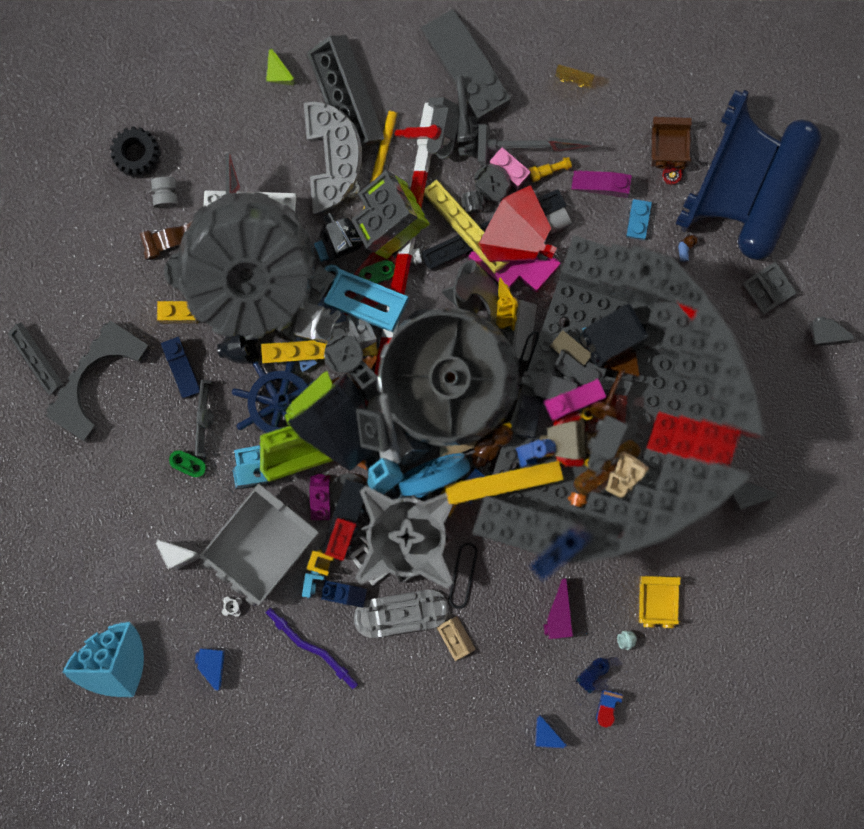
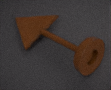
[590,351,640,420]

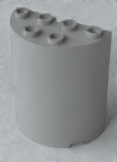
[199,484,319,607]

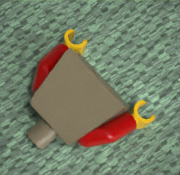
[539,408,593,467]

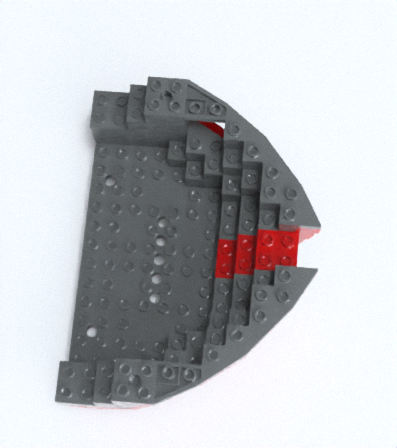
[472,235,764,564]

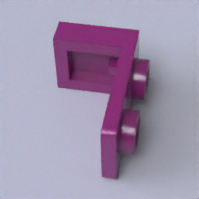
[309,474,330,520]

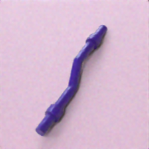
[265,607,358,689]

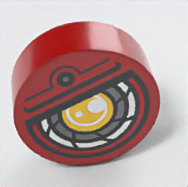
[662,166,682,185]

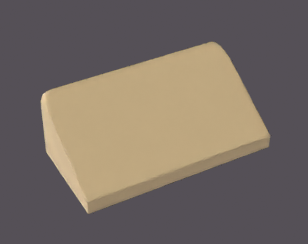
[437,616,475,661]

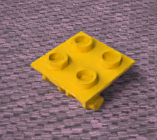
[496,278,518,331]

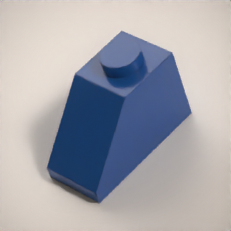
[195,648,225,690]

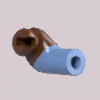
[678,235,698,262]

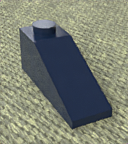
[529,522,592,581]

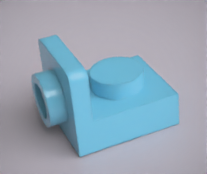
[302,570,326,598]

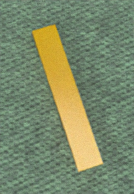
[444,461,563,505]

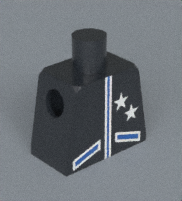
[320,213,364,261]

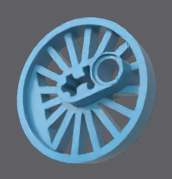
[398,453,471,497]

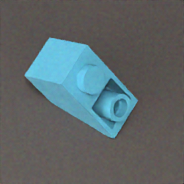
[368,458,404,495]

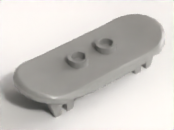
[354,590,449,638]

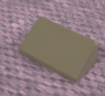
[550,330,590,366]

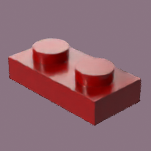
[325,517,356,561]

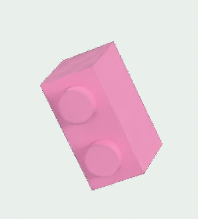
[489,148,531,191]

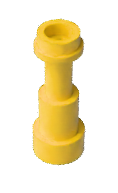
[528,157,572,183]

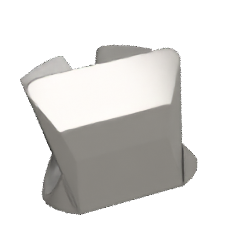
[293,303,341,344]

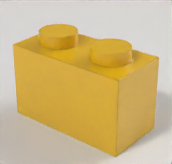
[157,301,198,324]

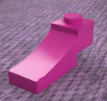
[544,379,606,421]

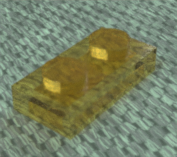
[555,64,594,88]

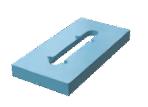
[324,269,409,333]

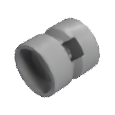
[151,177,178,208]

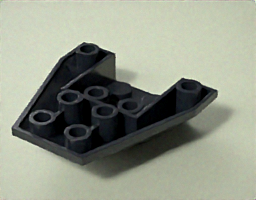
[288,374,375,471]

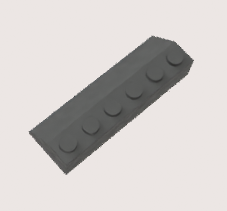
[307,35,385,150]

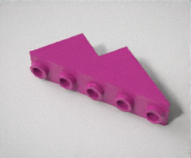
[468,252,561,293]

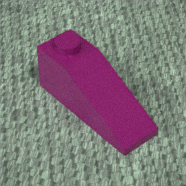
[571,171,632,198]
[543,578,573,639]

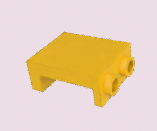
[639,576,680,628]

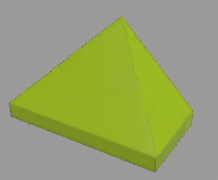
[266,49,295,85]

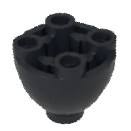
[217,335,259,364]

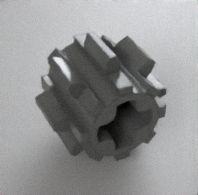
[461,191,484,213]

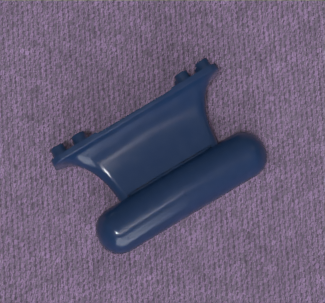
[675,89,822,260]

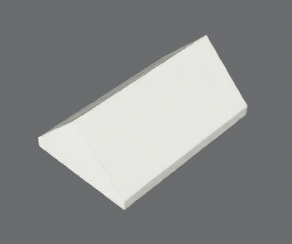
[156,540,201,570]

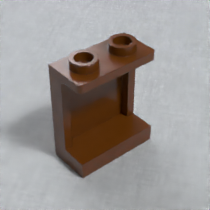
[651,117,692,170]

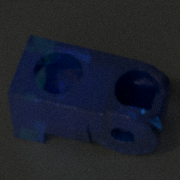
[575,658,610,694]

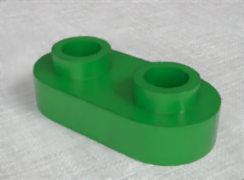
[359,260,395,284]
[169,450,206,478]

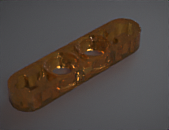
[574,440,641,495]

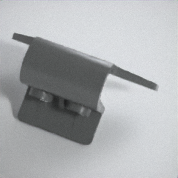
[442,260,503,331]

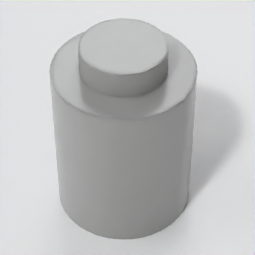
[546,208,572,234]

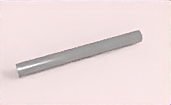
[379,395,401,463]

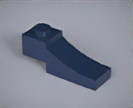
[161,336,200,399]

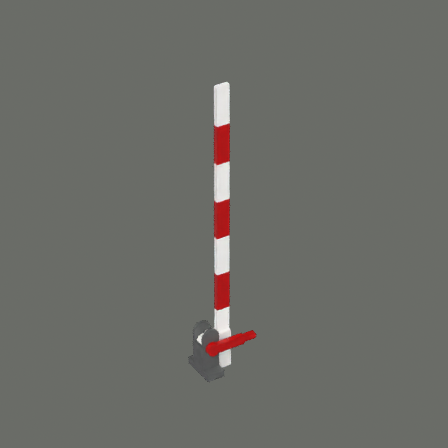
[367,97,460,413]

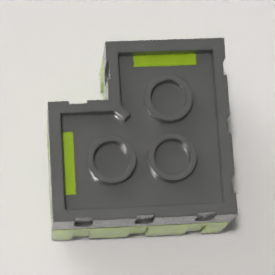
[351,170,430,259]

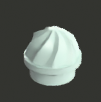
[617,631,637,650]

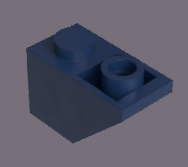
[321,581,367,608]

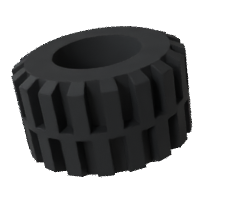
[110,126,161,178]

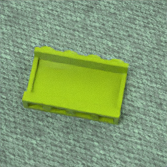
[260,426,334,481]

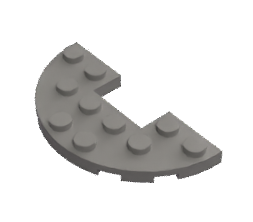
[304,102,362,215]

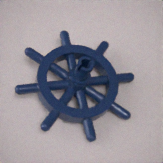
[232,361,316,433]

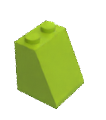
[285,371,332,425]

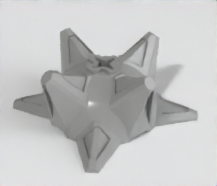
[355,486,454,588]

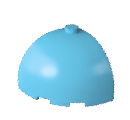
[63,622,144,697]

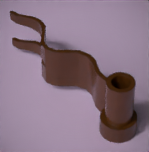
[140,222,192,260]

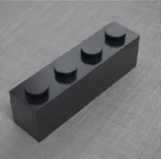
[322,477,368,556]

